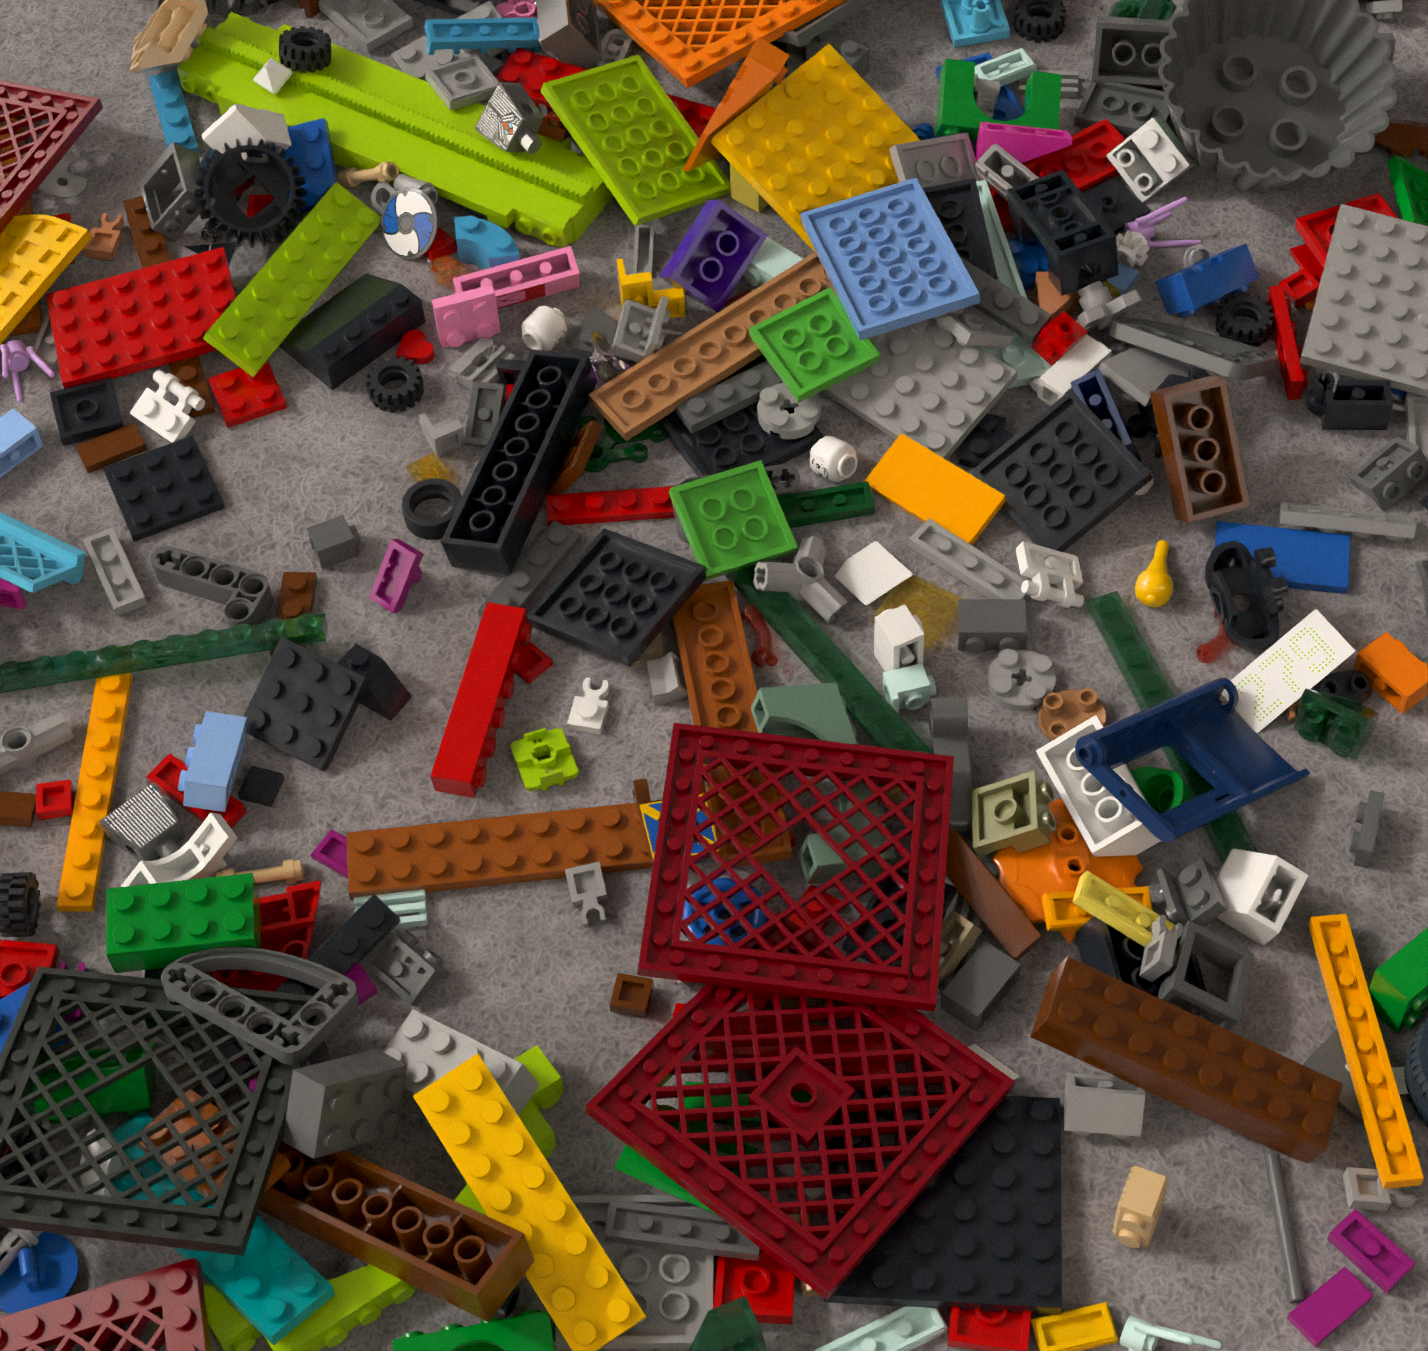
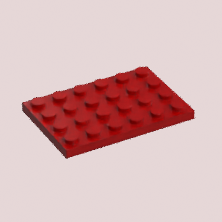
[46,247,236,389]

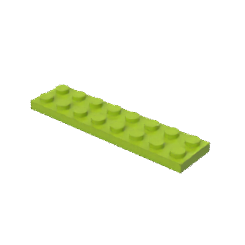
[203,182,381,377]

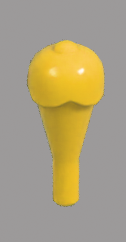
[1135,540,1173,608]

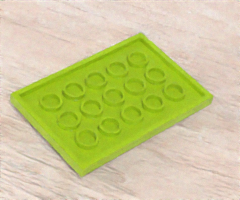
[540,55,731,226]

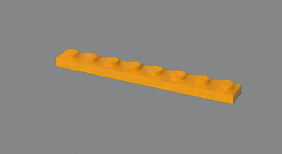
[56,672,133,912]
[1308,914,1424,1189]

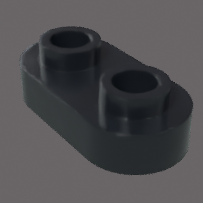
[1306,670,1373,711]

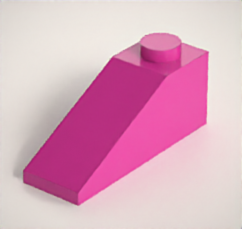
[975,122,1073,163]

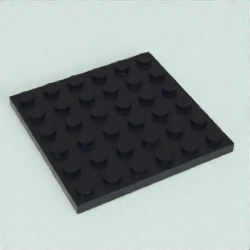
[824,1088,1062,1315]

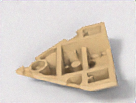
[130,0,208,74]

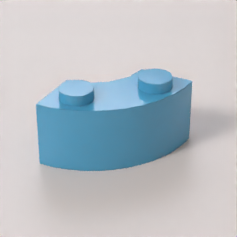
[454,216,520,269]

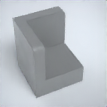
[419,413,466,457]

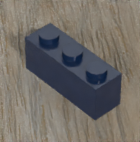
[1070,369,1142,462]

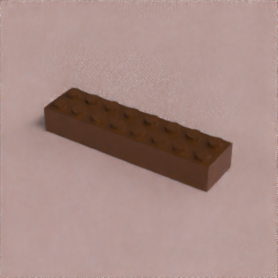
[1030,956,1343,1163]
[259,1136,535,1322]

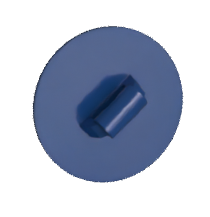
[0,1232,79,1314]

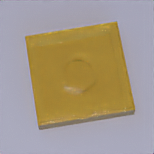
[872,575,963,650]

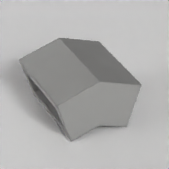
[646,652,687,705]

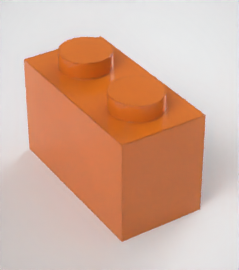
[1353,632,1428,714]

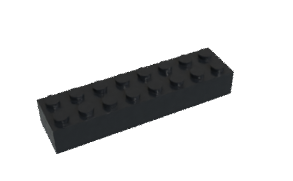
[441,349,598,574]

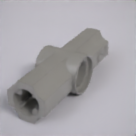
[0,712,74,775]

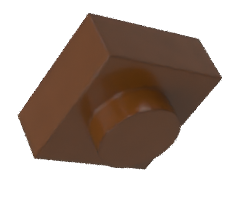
[610,973,654,1018]

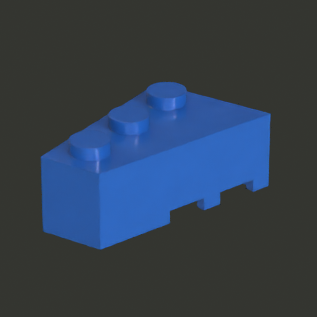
[1155,243,1260,318]

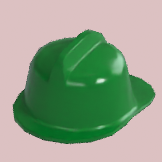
[1131,766,1192,814]

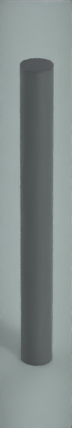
[1264,1152,1305,1303]

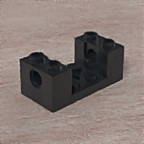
[1007,170,1119,296]

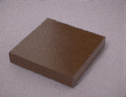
[547,420,603,495]

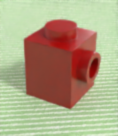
[1031,311,1088,366]

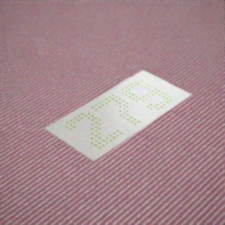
[1222,609,1355,733]

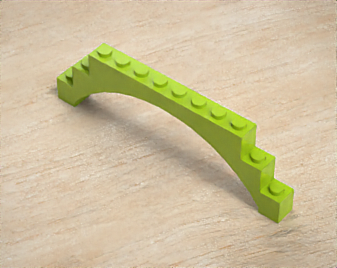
[155,1045,564,1351]

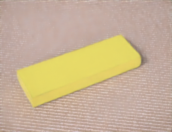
[1072,871,1175,947]

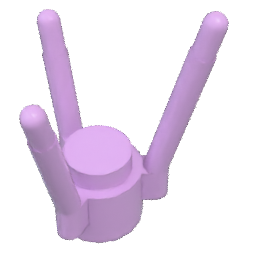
[1125,197,1203,248]
[0,340,55,402]

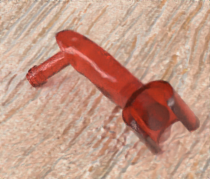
[740,604,778,669]
[1196,609,1230,663]

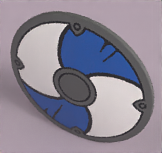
[380,187,438,260]

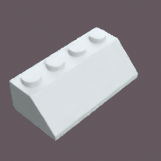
[1036,715,1161,857]

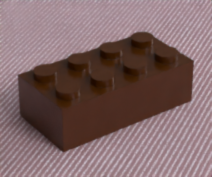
[1150,376,1250,523]

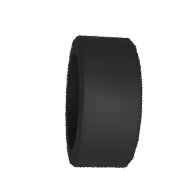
[401,479,462,540]

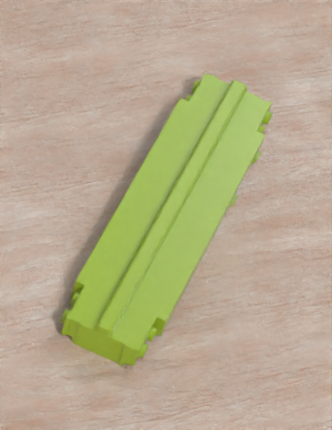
[177,12,613,248]

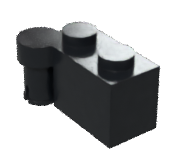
[1306,373,1393,430]

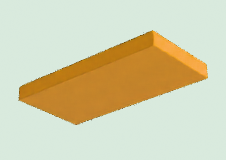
[864,433,1007,545]

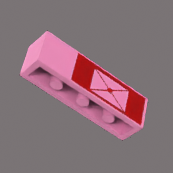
[453,246,580,309]

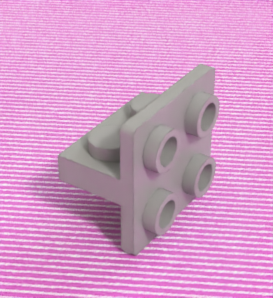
[610,296,671,364]

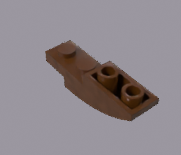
[1374,119,1428,159]

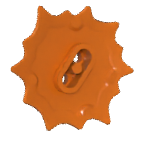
[992,799,1143,943]

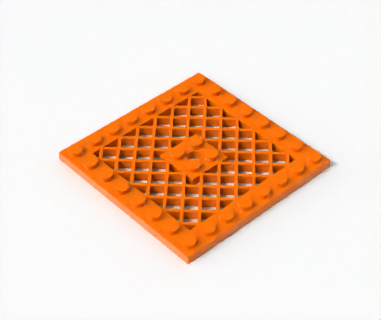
[593,0,847,88]

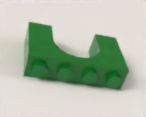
[935,58,1062,144]
[392,1310,556,1351]

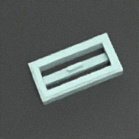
[974,48,1037,86]
[354,889,428,929]

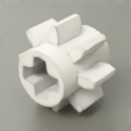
[1116,230,1150,268]

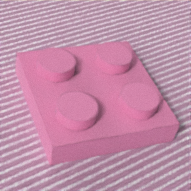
[432,284,501,348]

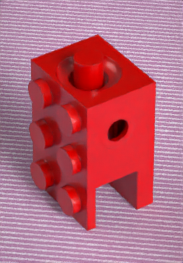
[1290,193,1398,283]

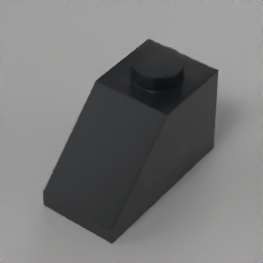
[337,644,411,721]

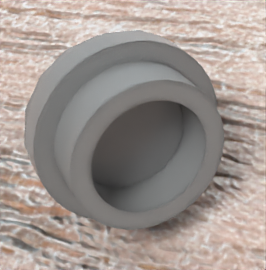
[1183,244,1214,268]

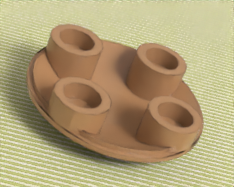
[1038,688,1108,741]

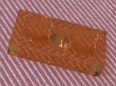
[428,255,467,285]

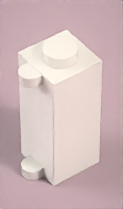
[1030,335,1112,406]

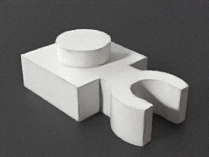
[567,678,609,735]

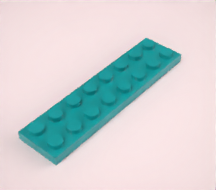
[105,1110,335,1345]

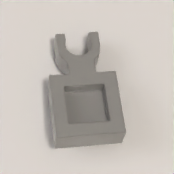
[565,862,608,928]
[1343,1167,1416,1212]

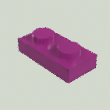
[1327,1209,1415,1294]

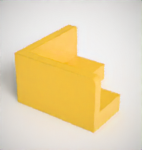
[616,258,686,318]

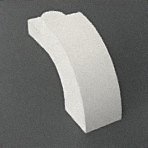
[121,813,238,887]

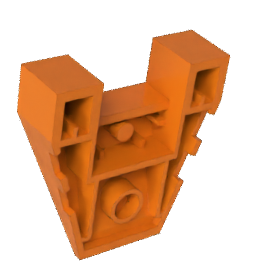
[683,37,789,172]

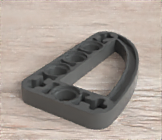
[1109,317,1279,380]
[161,947,359,1065]

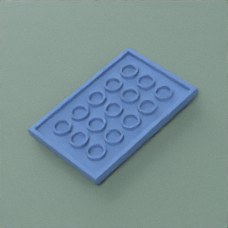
[800,178,980,341]

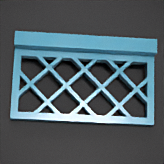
[0,512,86,593]

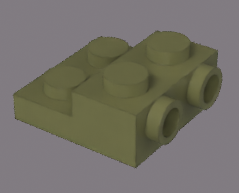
[971,770,1056,856]

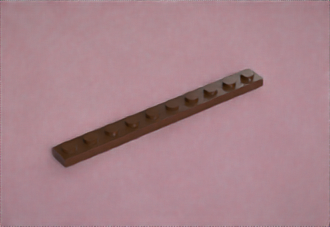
[123,195,215,418]

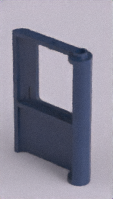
[1075,677,1310,843]

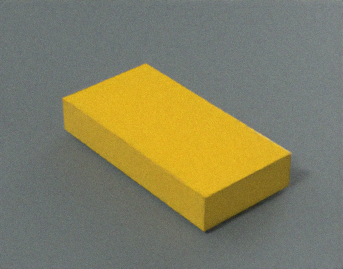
[1030,1302,1119,1351]

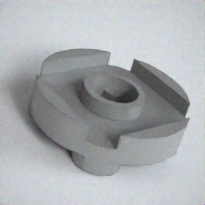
[757,383,821,439]
[987,649,1056,712]

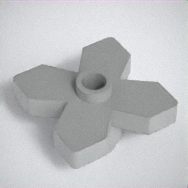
[1076,281,1142,331]

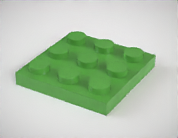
[749,287,880,403]
[669,460,798,581]

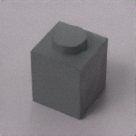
[306,515,361,569]

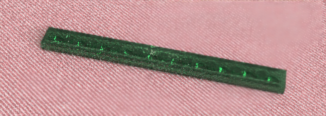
[725,565,933,754]
[1086,591,1258,865]
[0,613,328,693]

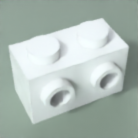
[874,604,924,672]

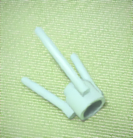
[1120,1315,1222,1351]

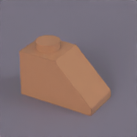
[1035,271,1081,323]

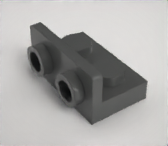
[1348,436,1428,511]
[1156,857,1227,927]
[361,928,450,1007]

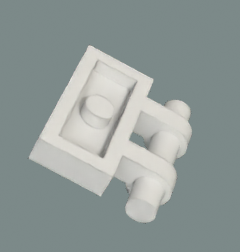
[130,370,205,443]
[1016,541,1084,608]

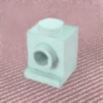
[883,663,936,717]

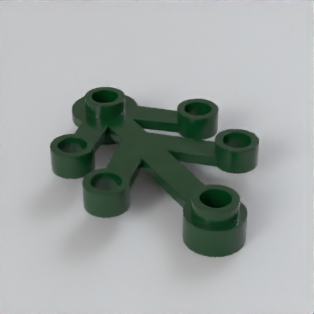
[579,416,667,473]

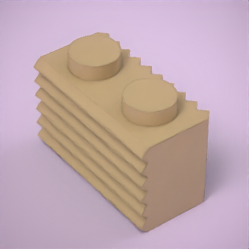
[1112,1166,1169,1248]

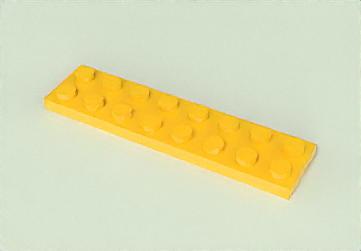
[413,1053,647,1351]

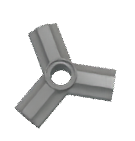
[753,535,849,624]

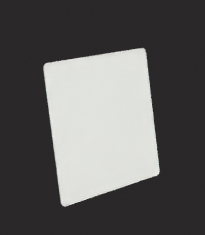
[834,541,913,605]

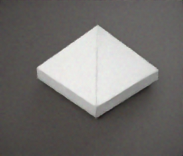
[253,58,293,95]

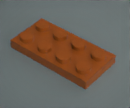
[136,1089,292,1205]

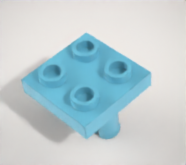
[940,0,1010,48]

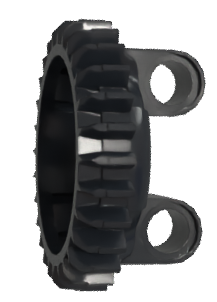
[194,137,307,248]

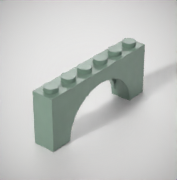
[750,683,897,884]

